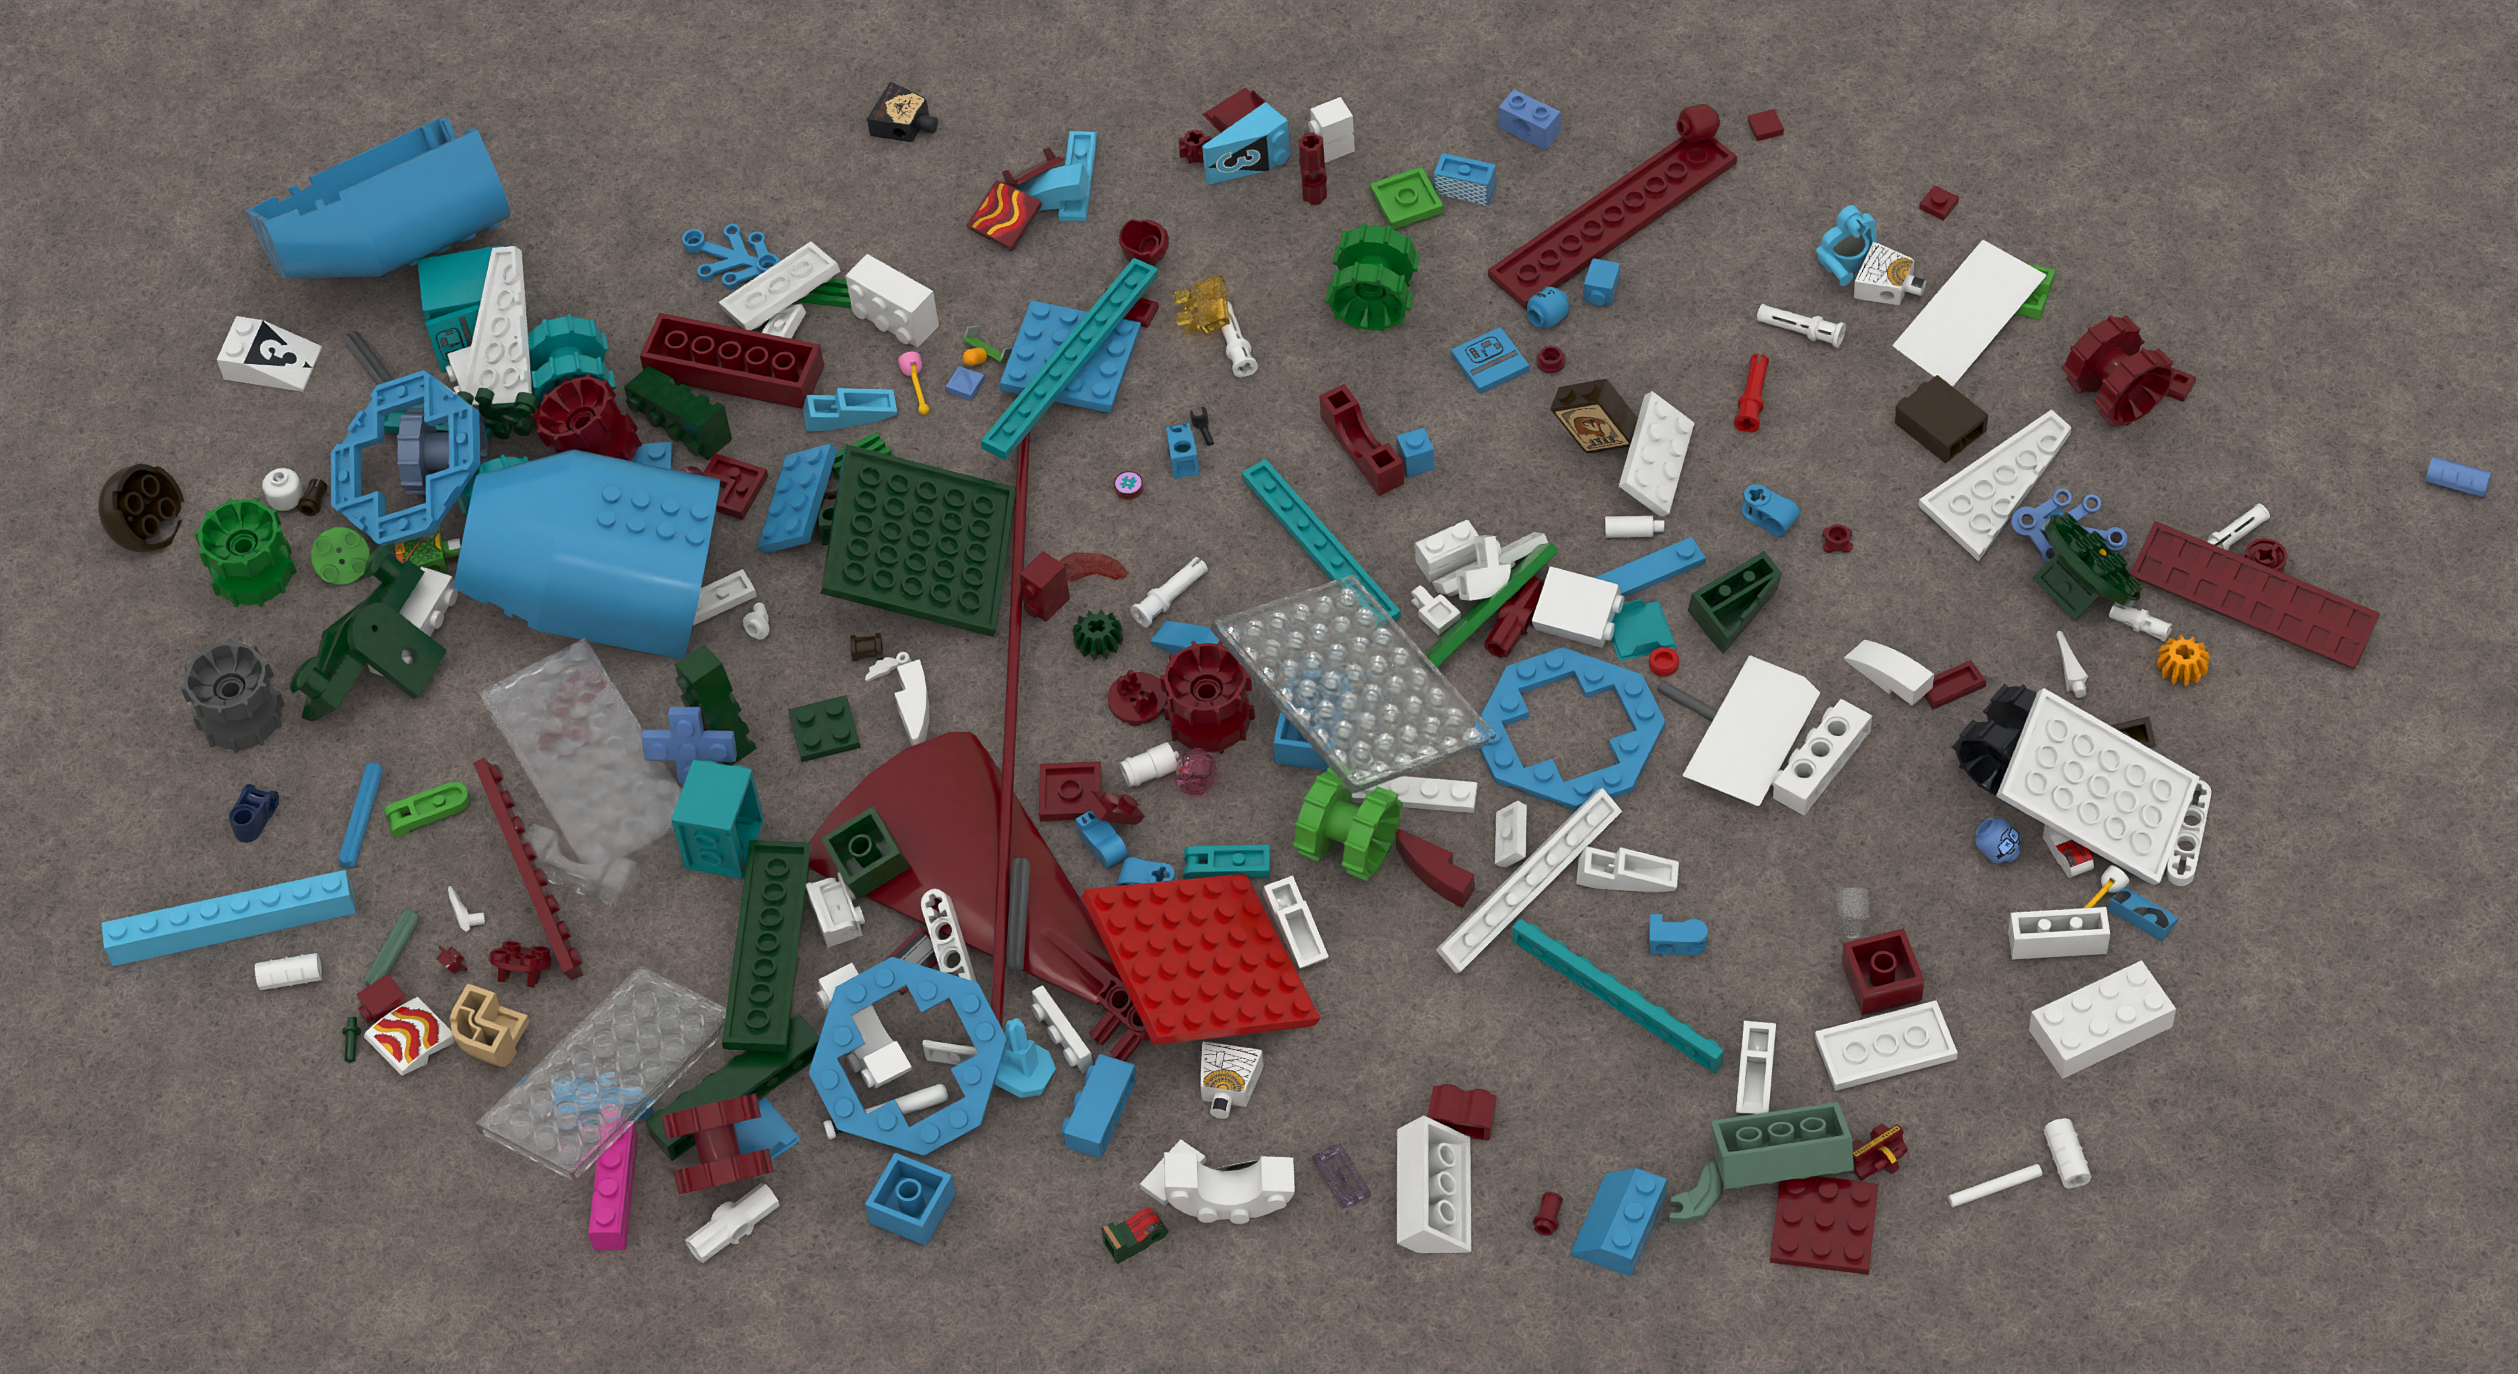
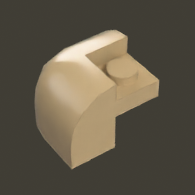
[450,984,530,1067]

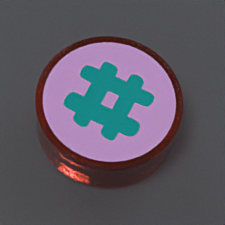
[1114,471,1144,500]

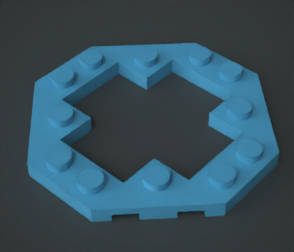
[331,370,480,546]
[1473,647,1665,811]
[809,957,1008,1156]

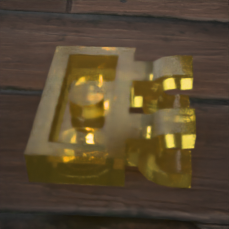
[1173,274,1230,334]

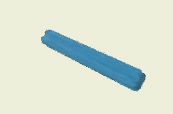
[338,762,383,868]

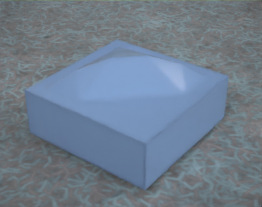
[946,366,985,401]

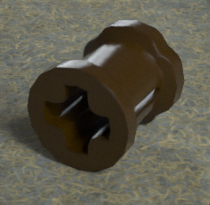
[850,632,883,662]

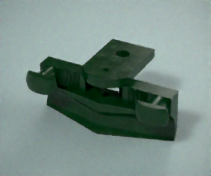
[290,542,447,721]

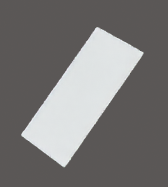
[1892,240,2046,387]
[1683,656,1820,806]

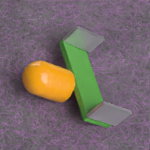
[963,325,1013,366]

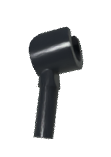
[1190,407,1214,446]

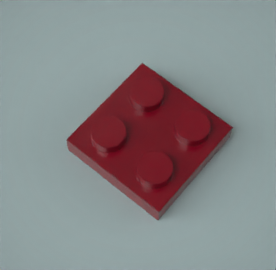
[1039,761,1101,821]

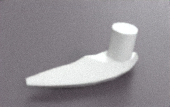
[448,886,485,932]

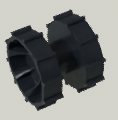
[1952,684,2037,801]

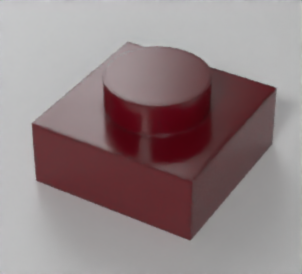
[1919,185,1959,221]

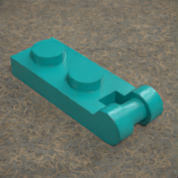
[1183,845,1270,879]

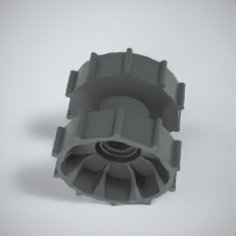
[181,639,285,753]

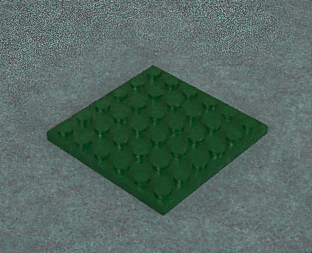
[820,444,1016,637]

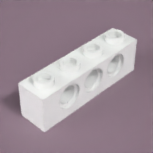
[1772,699,1872,815]

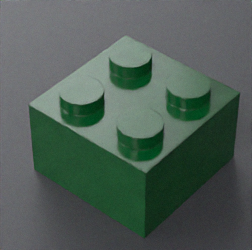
[821,806,911,899]

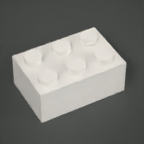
[846,254,939,348]

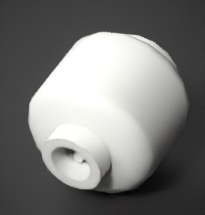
[262,468,303,511]

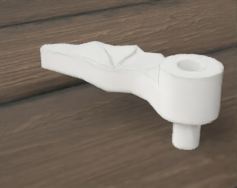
[865,652,912,682]

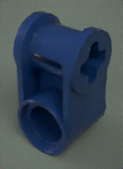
[229,784,279,843]

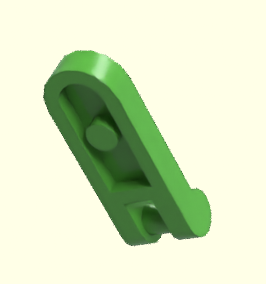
[384,782,470,837]

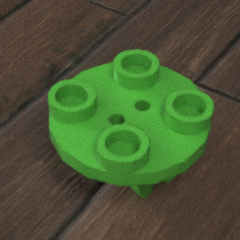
[311,527,370,585]

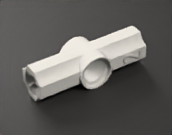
[685,1183,780,1263]

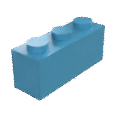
[1061,1054,1137,1158]

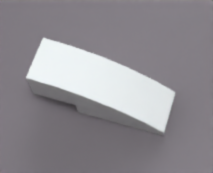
[1844,640,1934,706]
[894,659,929,746]
[1576,846,1679,892]
[1262,876,1329,969]
[1736,1021,1776,1115]

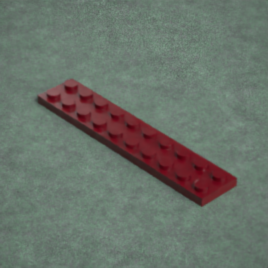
[1488,137,1737,309]

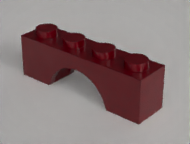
[1319,384,1404,496]

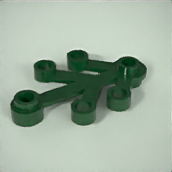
[457,388,539,440]

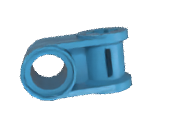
[1742,484,1800,537]
[1116,857,1175,886]

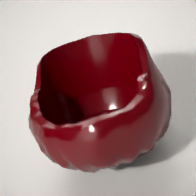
[1119,219,1169,265]

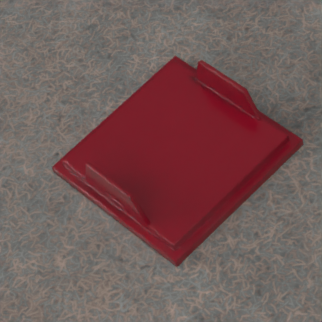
[1202,88,1265,133]
[1002,147,1065,187]

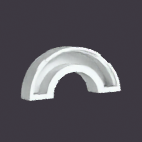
[816,963,912,1088]
[1164,1152,1295,1224]

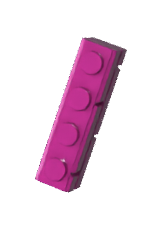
[588,1119,638,1250]

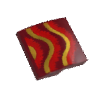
[966,180,1042,251]

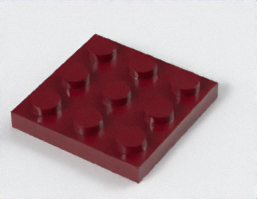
[1770,1176,1878,1275]

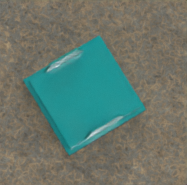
[1611,599,1677,662]

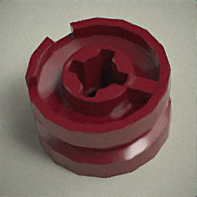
[2244,538,2287,573]

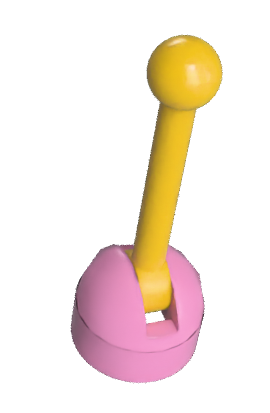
[898,352,930,415]

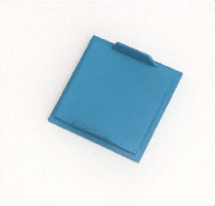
[735,1097,801,1160]

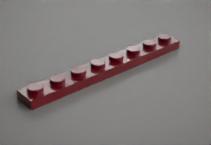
[473,758,583,980]

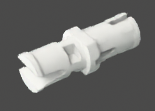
[2109,603,2173,642]

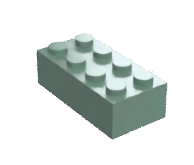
[1711,1102,1854,1189]

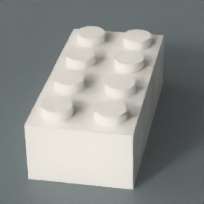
[2029,960,2176,1079]

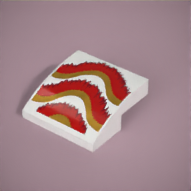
[364,997,455,1076]

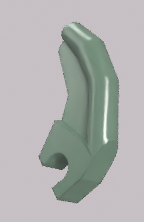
[1669,1162,1723,1224]

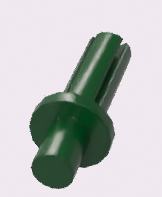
[342,1017,361,1063]

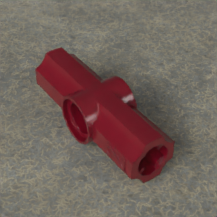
[1298,132,1327,205]
[1484,576,1544,658]

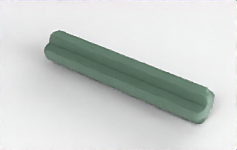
[364,909,419,987]

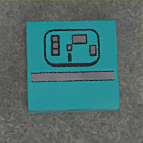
[425,304,480,373]

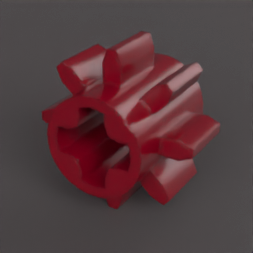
[1179,130,1211,164]

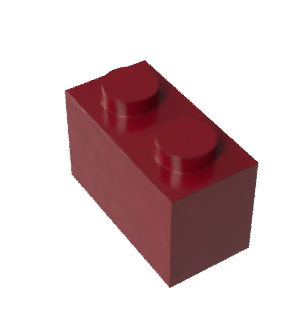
[1019,551,1070,622]

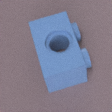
[1498,89,1561,150]

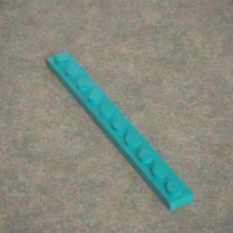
[981,258,1158,460]

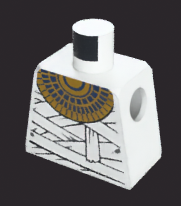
[1854,242,1926,305]
[1200,1041,1264,1119]

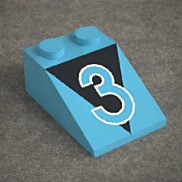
[1202,102,1290,184]

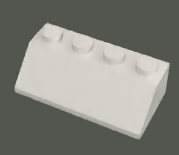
[1397,1116,1471,1253]

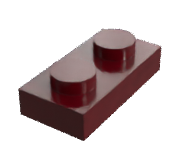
[1084,791,1145,825]

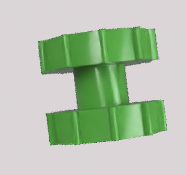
[1293,767,1403,881]

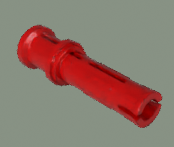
[1734,353,1769,433]

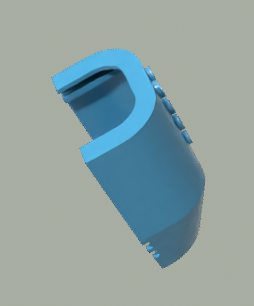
[245,116,510,279]
[453,449,720,659]

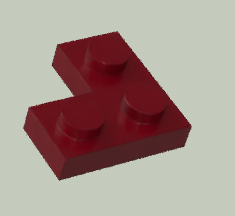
[702,453,768,520]

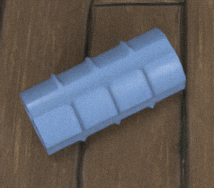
[2425,456,2492,498]

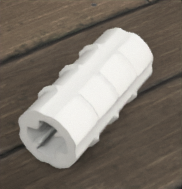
[255,953,322,990]
[2044,1118,2091,1189]

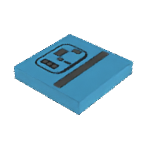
[1451,327,1530,394]

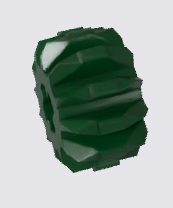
[1072,609,1123,661]

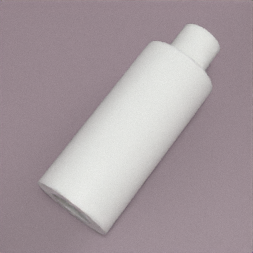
[1605,516,1664,538]

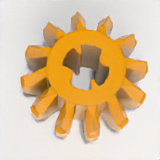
[2157,634,2210,687]

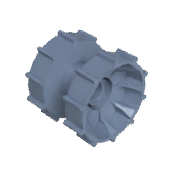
[397,408,488,495]

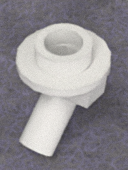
[743,603,770,640]

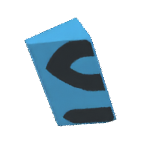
[2108,887,2179,941]

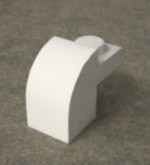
[1456,535,1511,601]

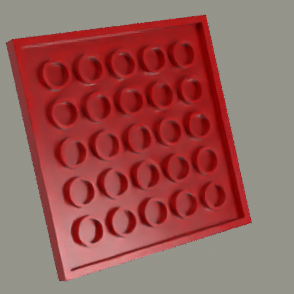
[1081,874,1320,1045]

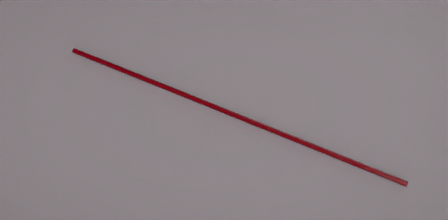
[991,431,1030,1027]

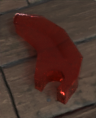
[1059,552,1128,582]

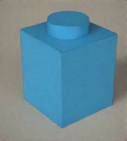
[1584,258,1620,306]
[1396,428,1435,477]

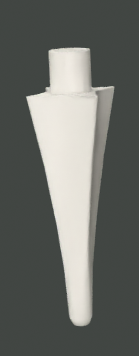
[2056,631,2088,698]

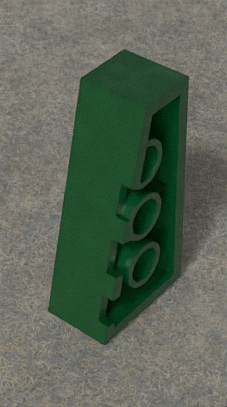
[624,366,732,461]
[675,645,757,766]

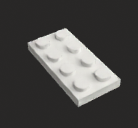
[719,241,840,331]
[1619,391,1694,517]
[1815,1000,1958,1091]

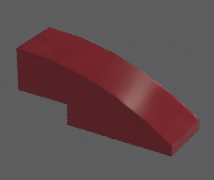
[1395,829,1475,908]

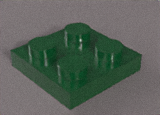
[788,695,860,762]

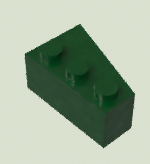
[1688,551,1782,654]

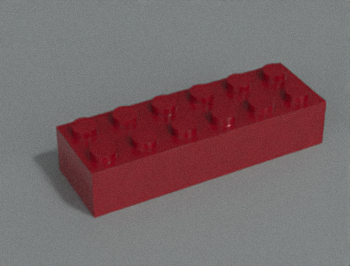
[640,313,824,409]

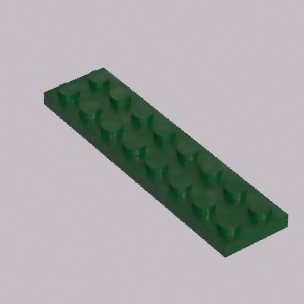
[722,840,812,1052]

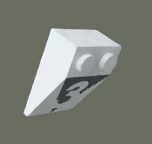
[217,316,323,392]

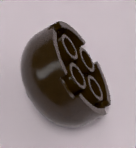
[98,463,184,552]

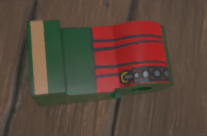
[1101,1208,1168,1264]

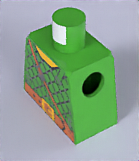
[394,526,462,574]

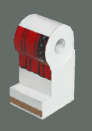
[2043,824,2094,878]

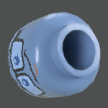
[1975,817,2022,864]

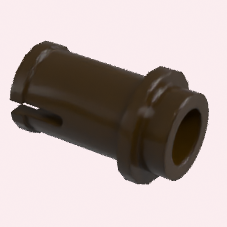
[298,478,328,516]

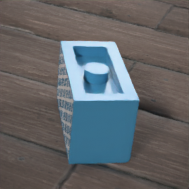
[1434,153,1496,206]

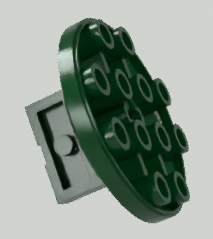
[2033,512,2143,620]

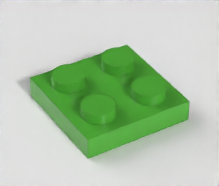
[1370,166,1444,230]

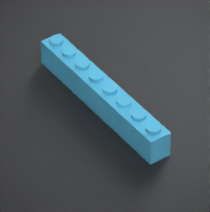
[101,870,356,966]

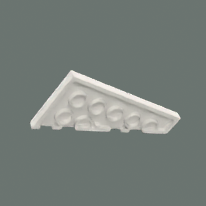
[461,246,532,408]
[1919,409,2072,561]

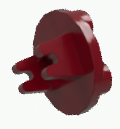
[1108,669,1168,726]
[489,941,552,988]

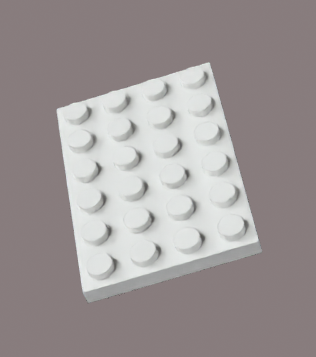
[1996,688,2200,885]

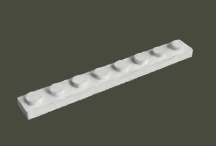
[1436,788,1622,973]

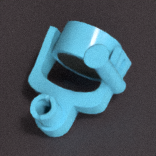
[1815,205,1877,286]

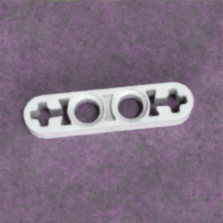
[2166,780,2211,886]
[921,889,977,982]

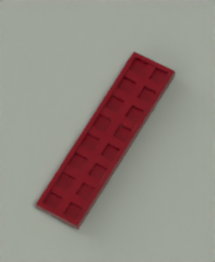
[2130,521,2380,670]

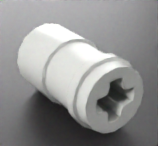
[1119,742,1179,788]

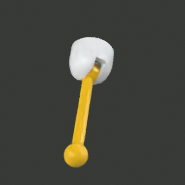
[2084,865,2129,908]

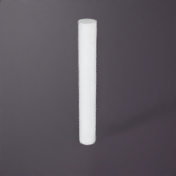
[1947,1164,2042,1208]

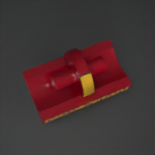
[1852,1123,1908,1181]

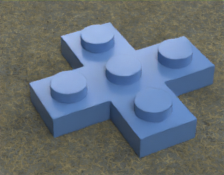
[641,707,737,784]

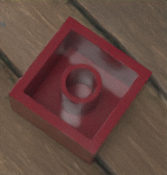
[1842,928,1924,1015]

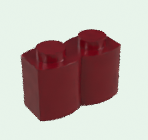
[1427,1084,1497,1141]

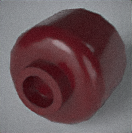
[1676,104,1720,143]

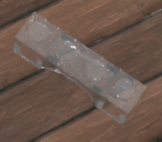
[524,823,643,907]

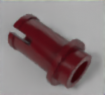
[1533,1192,1563,1236]

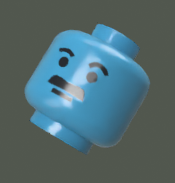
[1526,286,1569,329]

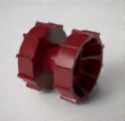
[2061,315,2177,427]
[533,374,643,461]
[1160,641,1255,754]
[661,1093,774,1195]

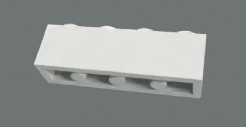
[368,566,458,676]

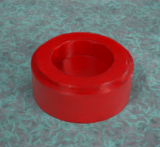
[1649,647,1679,677]

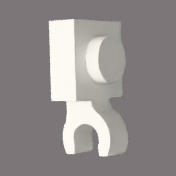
[1411,585,1461,636]

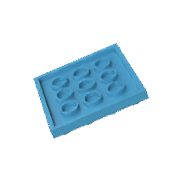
[1000,300,1141,413]

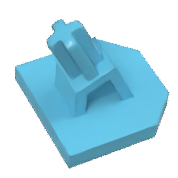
[995,1018,1056,1098]

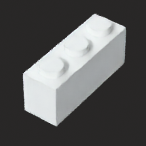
[2008,907,2110,960]

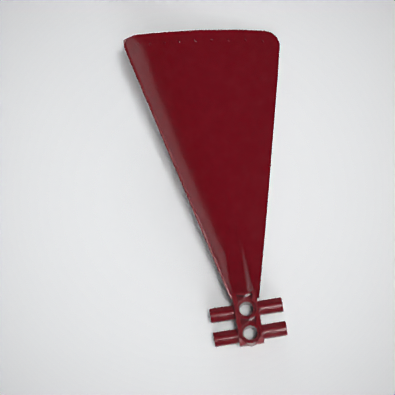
[809,732,1150,1062]

